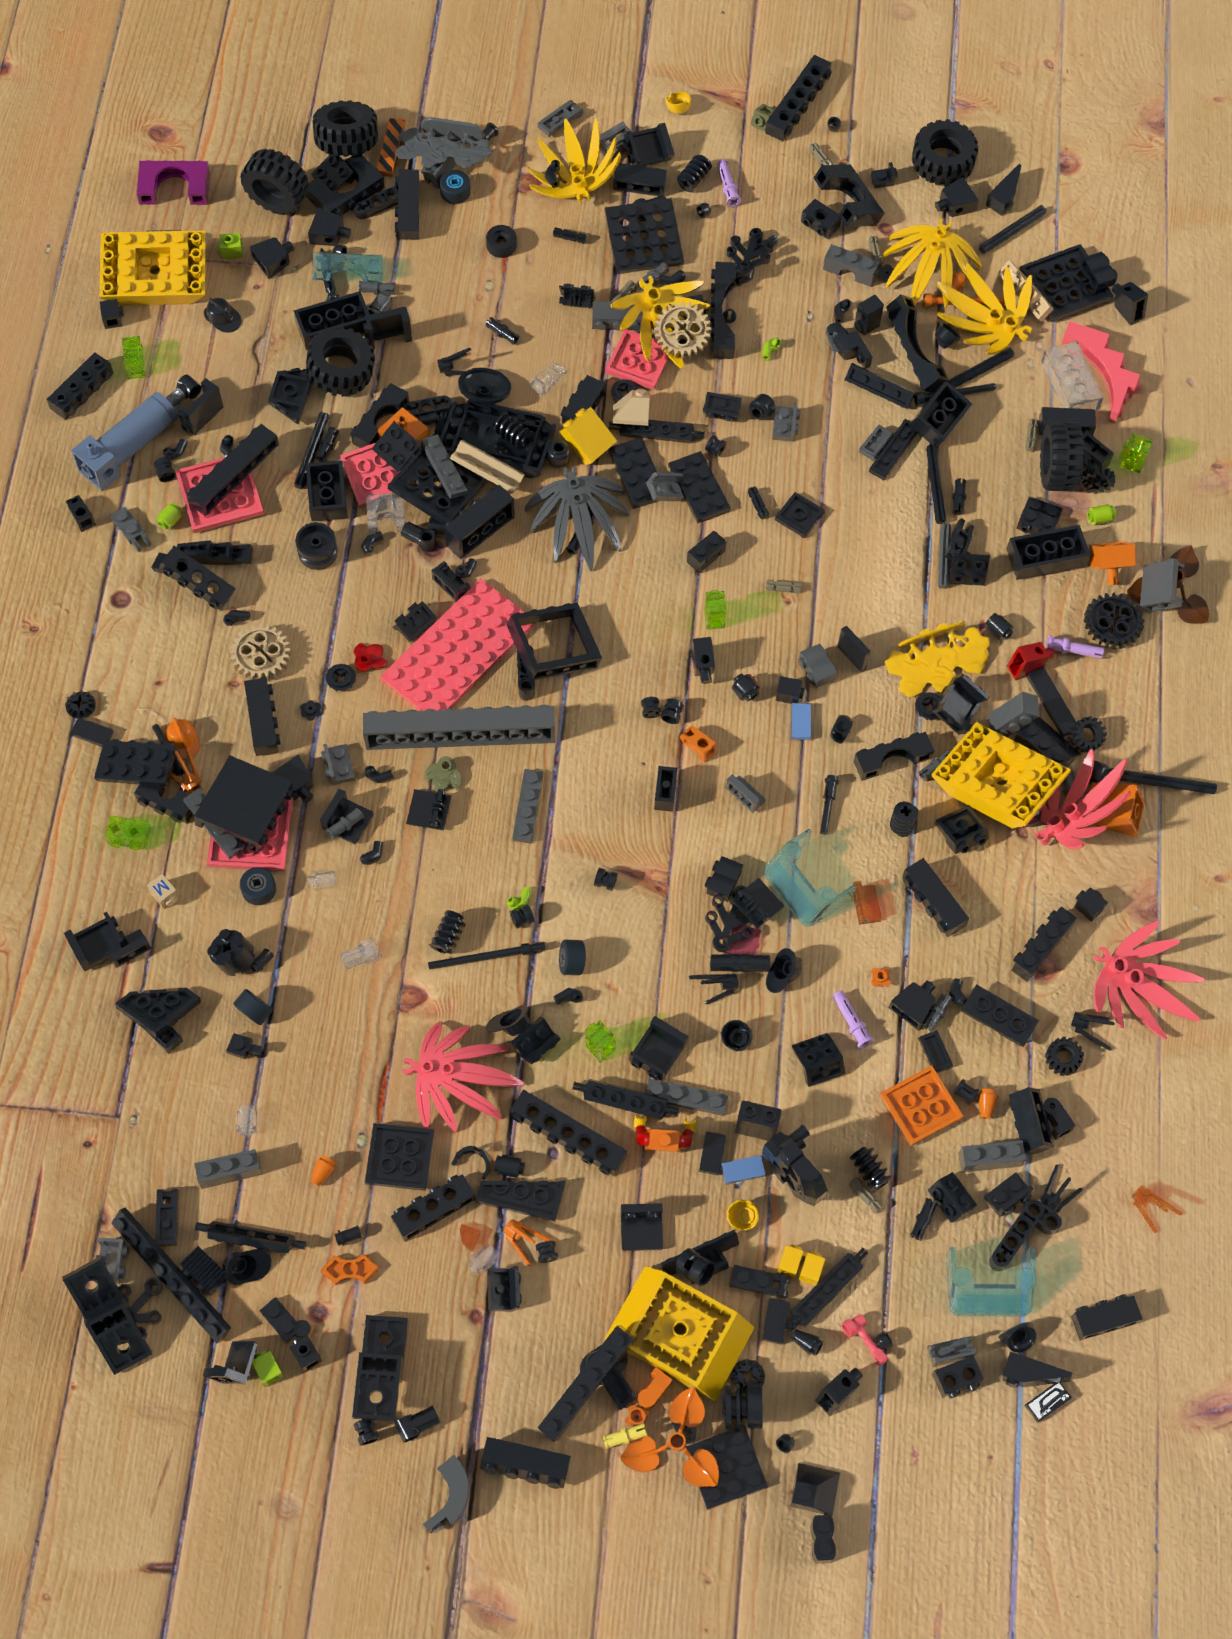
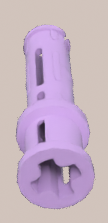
[717,160,742,207]
[1045,634,1104,659]
[832,990,874,1049]

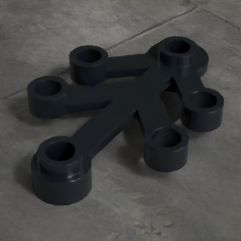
[726,228,774,277]
[705,885,754,952]
[119,1278,163,1338]

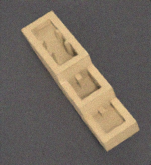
[998,260,1054,322]

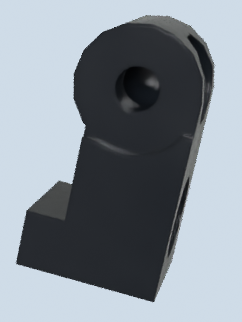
[65,495,96,532]
[1043,1098,1075,1140]

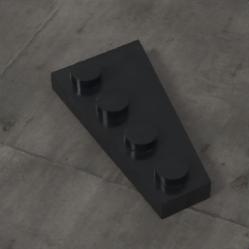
[476,1181,566,1222]

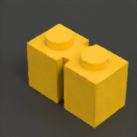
[777,1244,825,1286]

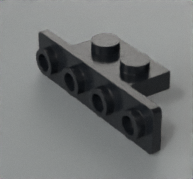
[660,1230,739,1285]

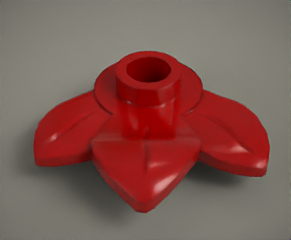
[354,643,388,672]

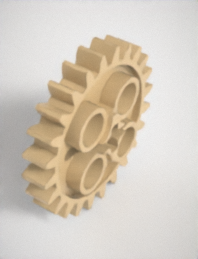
[654,301,711,359]
[230,624,291,680]

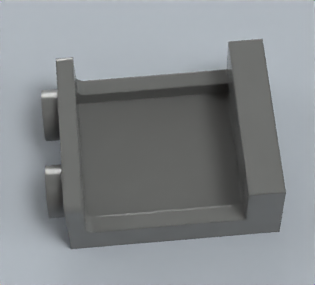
[1140,558,1184,613]

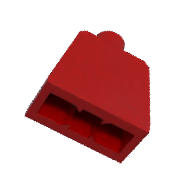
[1007,642,1054,681]

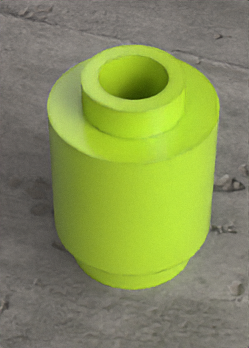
[156,502,183,529]
[1087,504,1116,525]

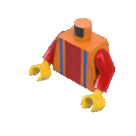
[633,1114,696,1153]

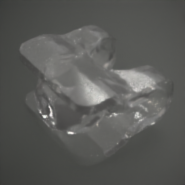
[366,494,405,533]

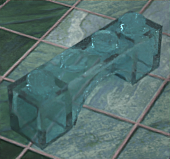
[312,252,383,283]

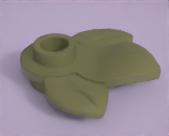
[424,756,462,792]

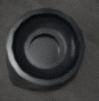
[998,1322,1036,1353]

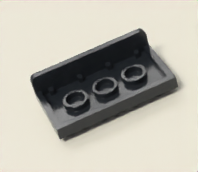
[94,739,180,786]

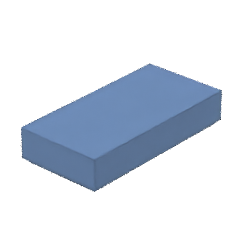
[791,703,811,740]
[721,1155,766,1185]

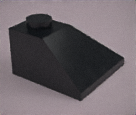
[790,1463,840,1516]

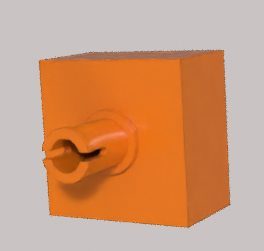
[378,407,429,449]
[1089,541,1136,585]

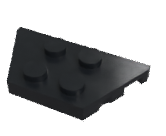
[268,368,312,424]

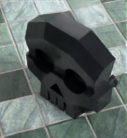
[762,1125,828,1206]

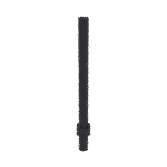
[428,942,546,970]

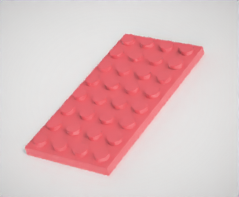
[380,578,536,711]

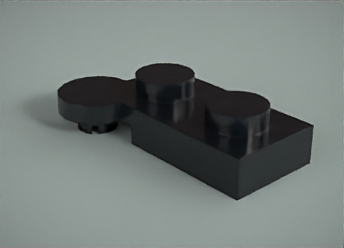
[259,1297,311,1344]

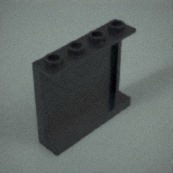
[194,755,295,852]

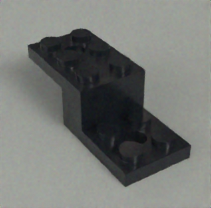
[62,1256,152,1375]
[352,1315,408,1422]

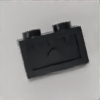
[392,601,437,642]
[511,1016,561,1064]
[984,1172,1034,1217]

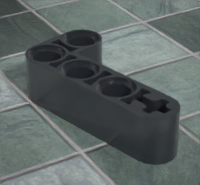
[989,1200,1062,1271]

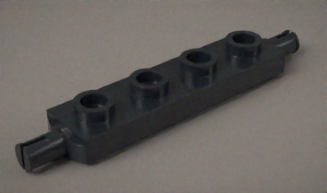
[609,419,705,443]
[572,1079,680,1120]
[195,1221,307,1253]
[785,1247,868,1332]

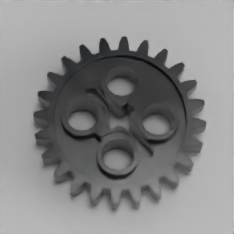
[1083,592,1145,649]

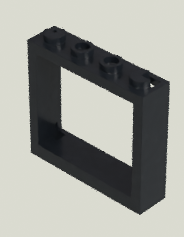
[507,603,602,681]

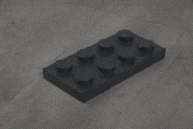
[609,437,658,509]
[668,451,731,523]

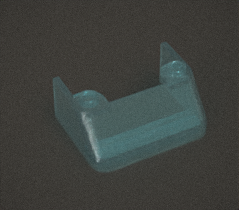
[764,829,856,926]
[946,1247,1036,1317]

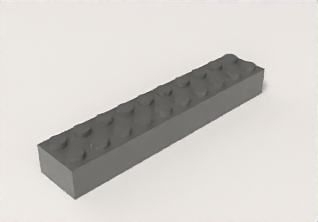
[363,705,555,750]

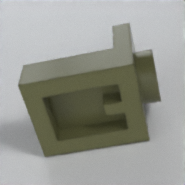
[751,104,775,131]

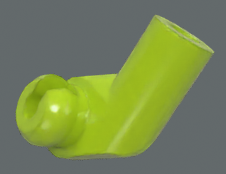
[762,337,782,360]
[507,887,533,910]

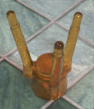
[1132,1185,1182,1233]

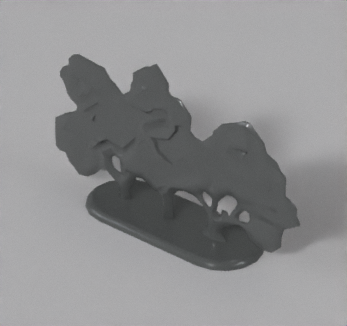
[395,117,493,168]

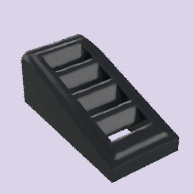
[144,1027,183,1054]

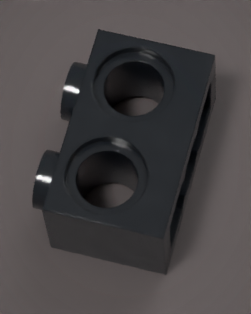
[1083,431,1114,469]
[932,1355,984,1399]

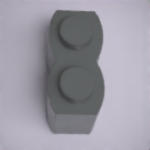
[798,644,837,688]

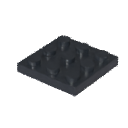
[365,1123,434,1191]
[686,1425,768,1510]

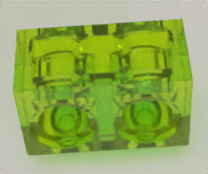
[122,336,146,379]
[1119,433,1153,473]
[704,590,727,630]
[105,816,151,850]
[585,1021,616,1062]

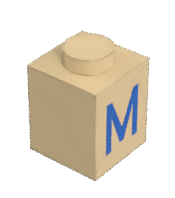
[146,874,179,909]

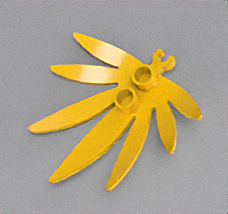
[528,118,621,204]
[883,219,982,308]
[937,263,1032,355]
[611,276,710,369]

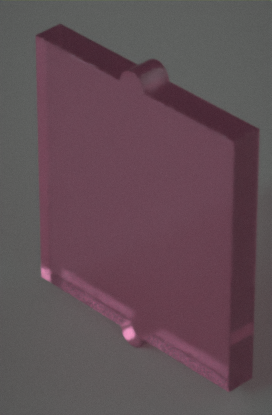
[722,925,761,955]

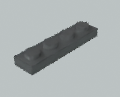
[420,435,468,499]
[513,769,543,844]
[183,789,245,860]
[646,1078,728,1116]

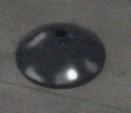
[458,368,511,405]

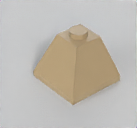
[612,389,650,426]

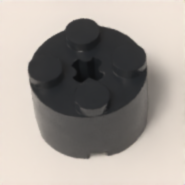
[207,929,255,976]

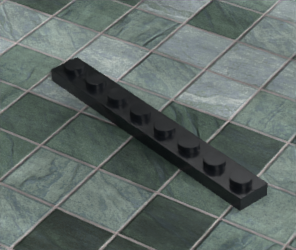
[111,1207,231,1344]

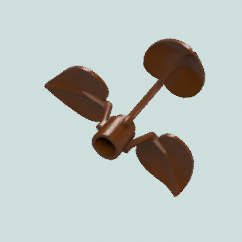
[1127,545,1209,624]

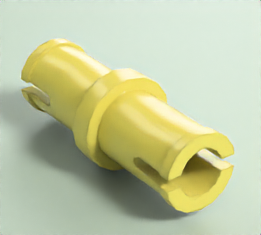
[603,1423,648,1449]

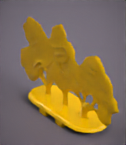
[885,621,990,697]

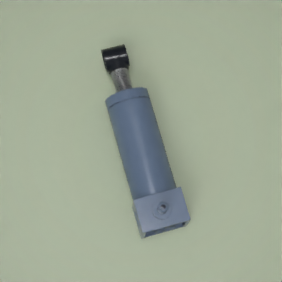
[71,374,202,491]

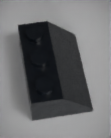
[1014,717,1081,767]

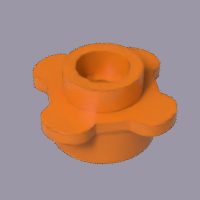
[871,968,891,987]
[625,1405,649,1426]

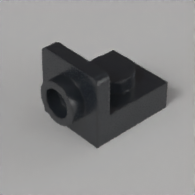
[871,162,898,188]

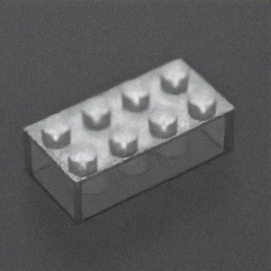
[1041,341,1104,410]

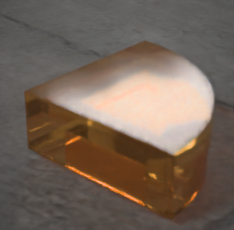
[460,1224,481,1252]

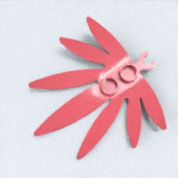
[1035,749,1131,850]
[1093,921,1205,1039]
[403,1021,524,1133]

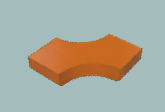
[320,1254,379,1286]

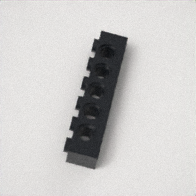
[765,55,832,142]
[510,1089,627,1176]

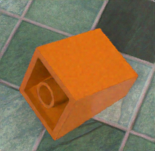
[1087,782,1145,837]

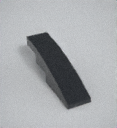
[177,540,253,565]

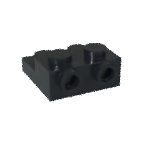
[1016,496,1063,534]
[935,805,989,854]

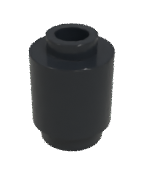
[986,613,1013,640]
[494,1154,525,1178]

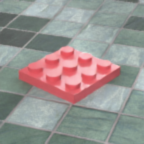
[605,329,669,390]
[340,443,403,507]

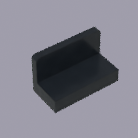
[109,929,151,968]

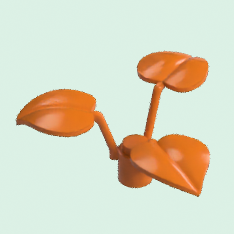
[620,1388,719,1487]

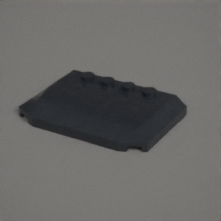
[440,400,556,479]

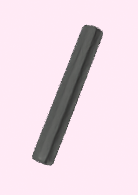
[938,523,951,589]

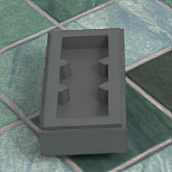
[859,425,894,461]

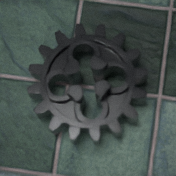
[1077,465,1115,494]

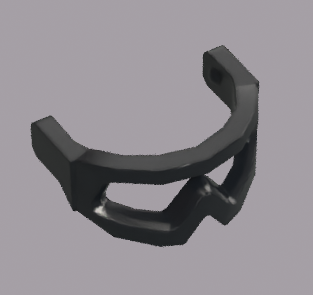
[451,1146,490,1180]

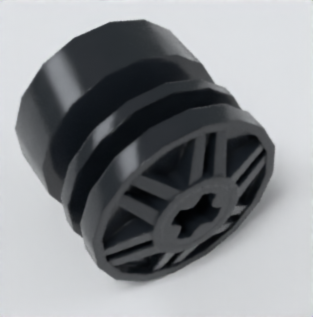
[722,1383,763,1429]

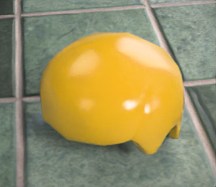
[665,91,692,115]
[727,1199,760,1231]

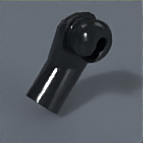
[223,610,250,626]
[360,841,383,865]

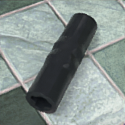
[710,954,770,972]

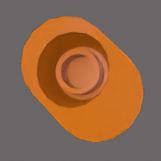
[165,718,200,760]

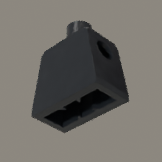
[935,177,979,217]
[308,208,351,246]
[250,237,294,279]
[1112,282,1148,325]
[690,637,715,684]
[272,755,314,803]
[888,980,936,1031]
[815,1368,863,1416]

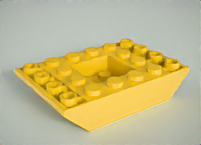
[99,231,206,306]
[931,722,1071,828]
[604,1266,755,1402]

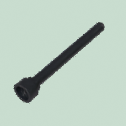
[914,383,997,407]

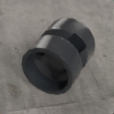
[676,1248,715,1286]

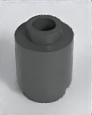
[368,293,393,314]

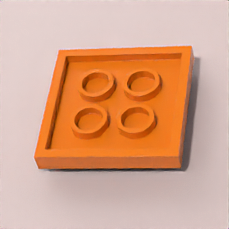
[880,1065,964,1146]

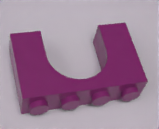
[136,160,210,205]

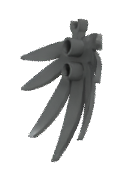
[525,465,629,571]

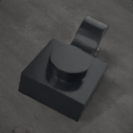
[226,1033,264,1059]

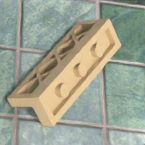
[450,440,525,493]

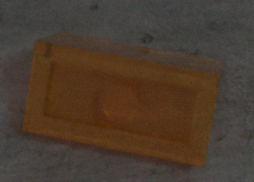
[851,881,882,925]

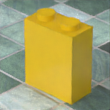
[559,407,617,465]

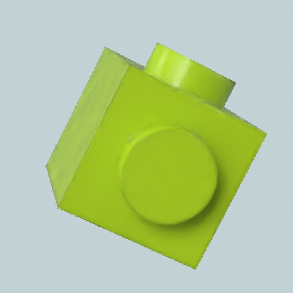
[217,233,243,259]

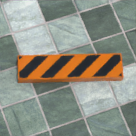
[376,117,406,176]

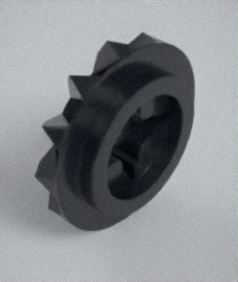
[611,379,639,401]
[326,664,356,692]
[65,690,96,719]
[915,692,940,720]
[731,1359,765,1393]

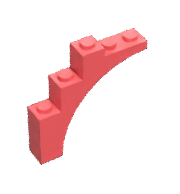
[1061,321,1141,423]

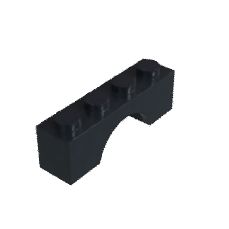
[351,383,409,448]
[853,732,934,781]

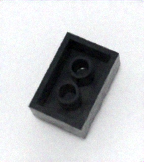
[909,381,972,447]
[306,460,348,521]

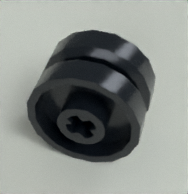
[295,522,338,570]

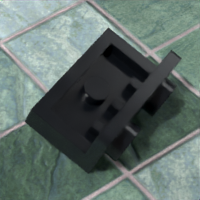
[703,392,742,422]
[928,1172,977,1223]
[487,1266,522,1312]

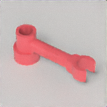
[841,1314,888,1366]

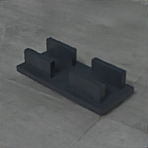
[961,984,1039,1047]

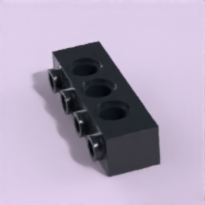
[159,546,236,611]
[391,1174,476,1242]

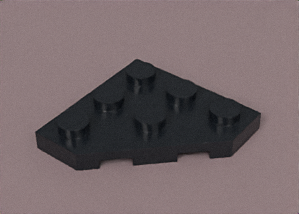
[115,988,201,1038]

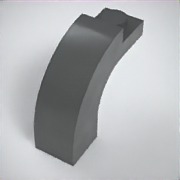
[423,1455,469,1534]

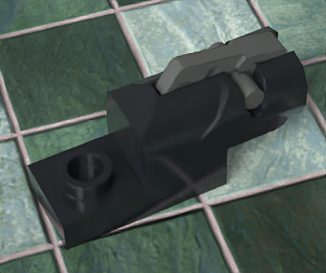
[826,322,873,369]

